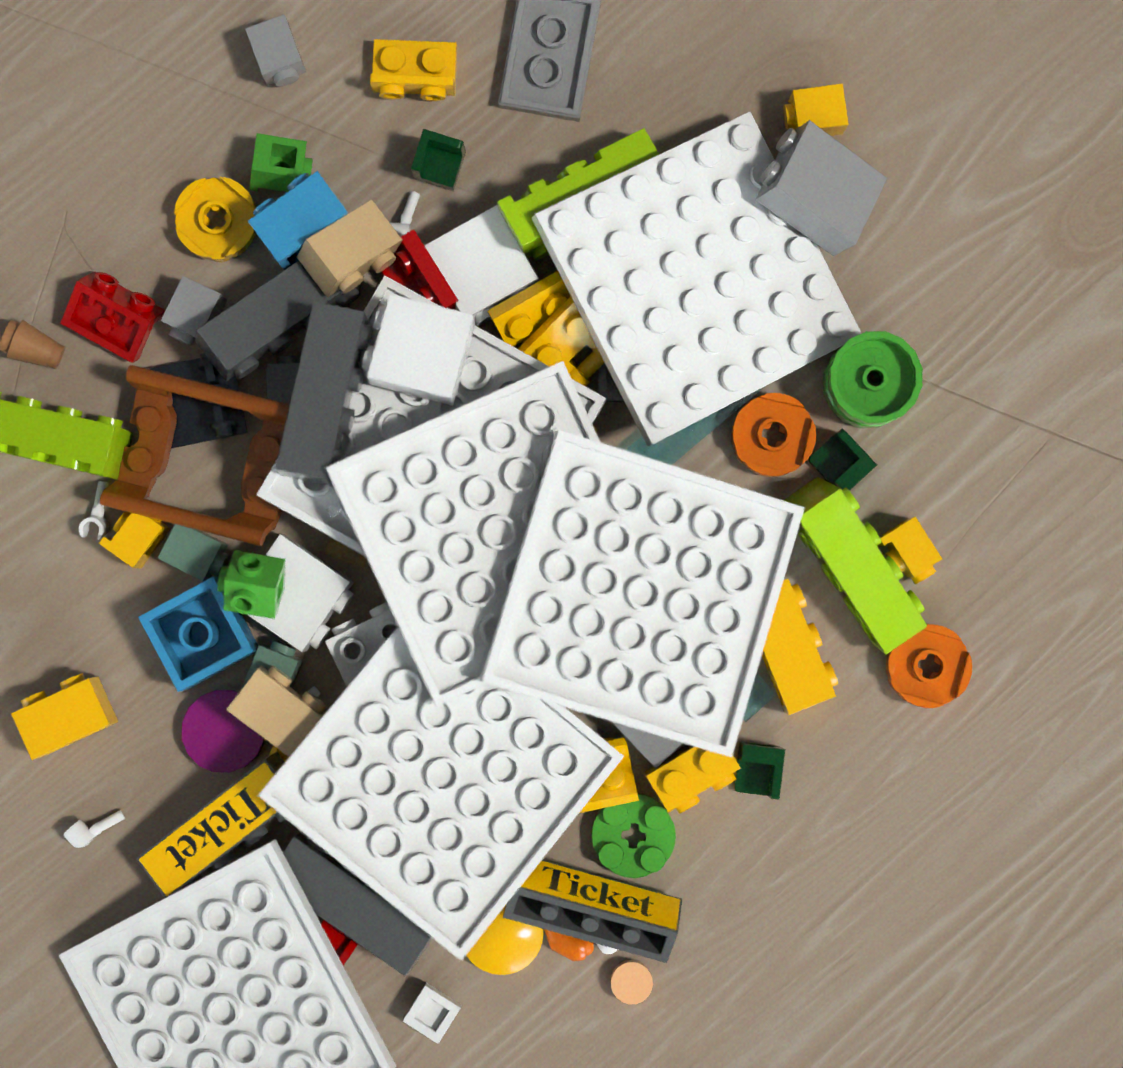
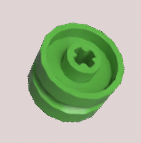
[823,331,923,428]

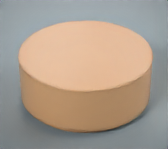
[610,960,653,1004]

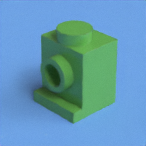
[250,133,313,192]

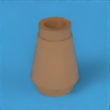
[0,320,65,369]

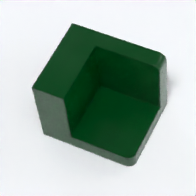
[411,129,466,191]
[809,428,877,491]
[734,742,785,800]

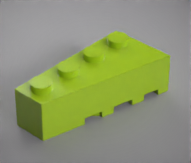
[497,128,660,261]
[0,392,133,480]
[783,477,927,654]

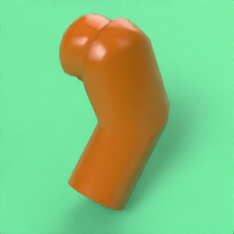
[544,929,594,961]

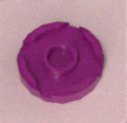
[182,689,266,773]

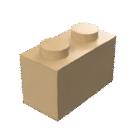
[297,200,402,297]
[227,665,327,757]

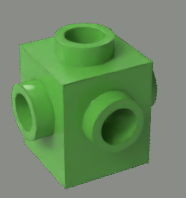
[218,550,285,619]

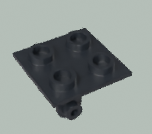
[150,353,248,449]

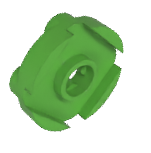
[592,793,676,878]

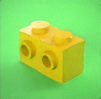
[11,673,119,760]
[644,745,741,813]

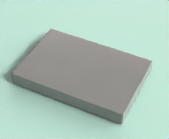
[498,0,601,122]

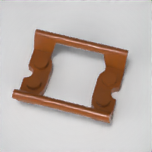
[100,365,290,546]

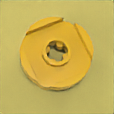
[174,177,257,263]

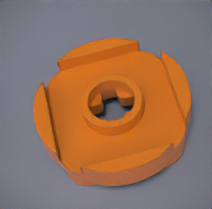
[731,393,816,477]
[886,624,972,708]

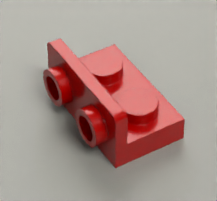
[380,229,459,310]
[60,272,165,363]

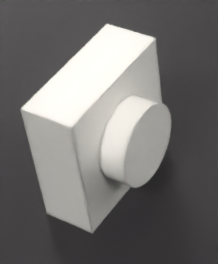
[403,982,462,1044]

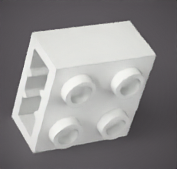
[424,205,538,326]
[362,294,475,406]
[247,534,354,652]

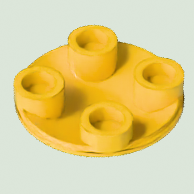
[466,905,543,975]

